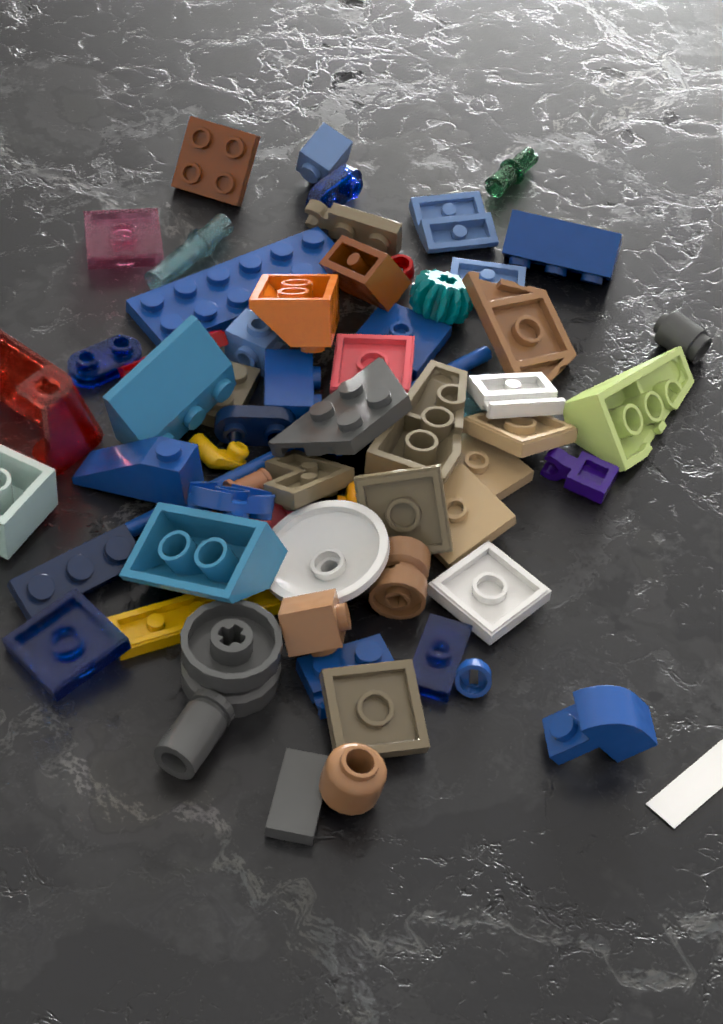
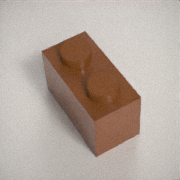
[319,235,412,312]

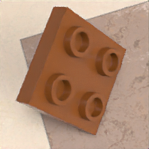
[171,116,261,207]

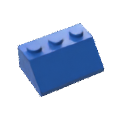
[502,209,622,285]

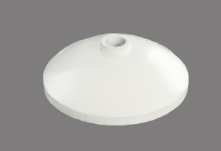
[268,500,390,603]

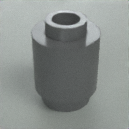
[653,310,712,364]

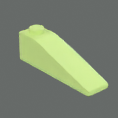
[563,346,694,472]

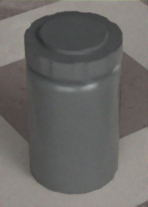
[153,688,235,780]

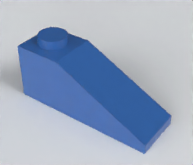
[72,436,204,507]

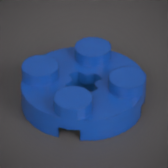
[186,481,275,520]

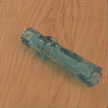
[144,213,234,290]

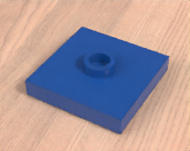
[356,303,452,380]

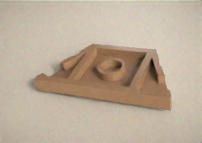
[462,271,577,382]

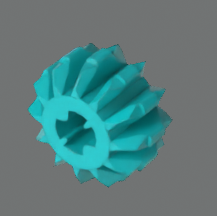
[409,269,473,325]

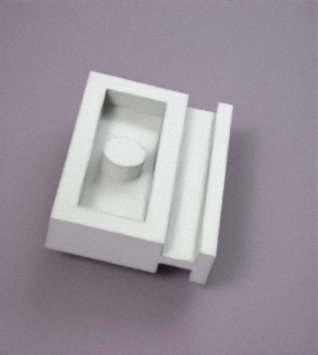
[466,372,565,419]

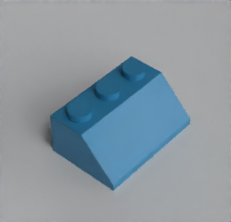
[103,314,236,444]
[119,502,288,604]

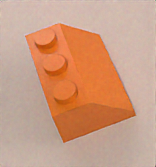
[249,274,340,353]

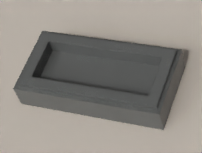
[265,747,328,846]

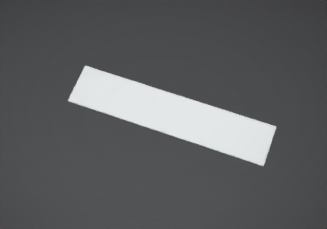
[646,739,723,829]

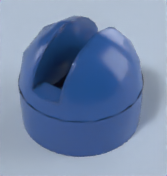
[455,658,492,698]

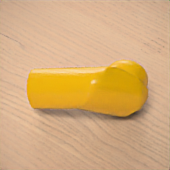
[189,433,249,470]

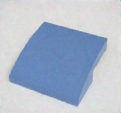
[409,191,499,254]

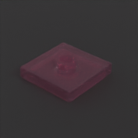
[83,208,164,270]

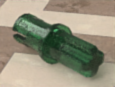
[485,147,539,198]

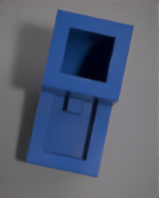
[542,685,658,765]

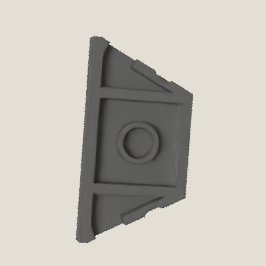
[268,357,413,457]

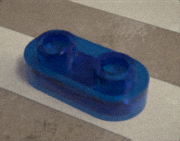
[306,164,363,208]
[67,335,142,389]

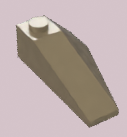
[364,360,468,484]

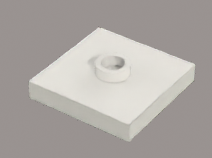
[427,540,552,646]

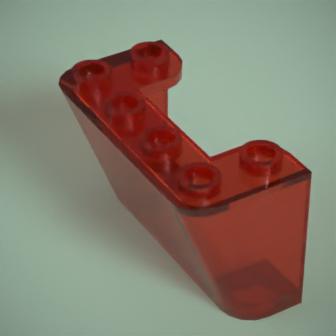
[0,329,104,477]

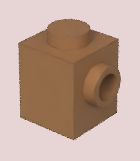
[278,588,351,657]

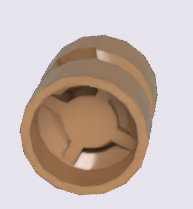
[369,535,431,620]

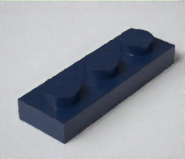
[7,523,136,624]

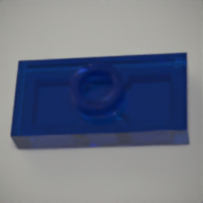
[413,613,473,703]

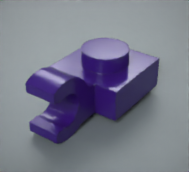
[540,447,620,504]

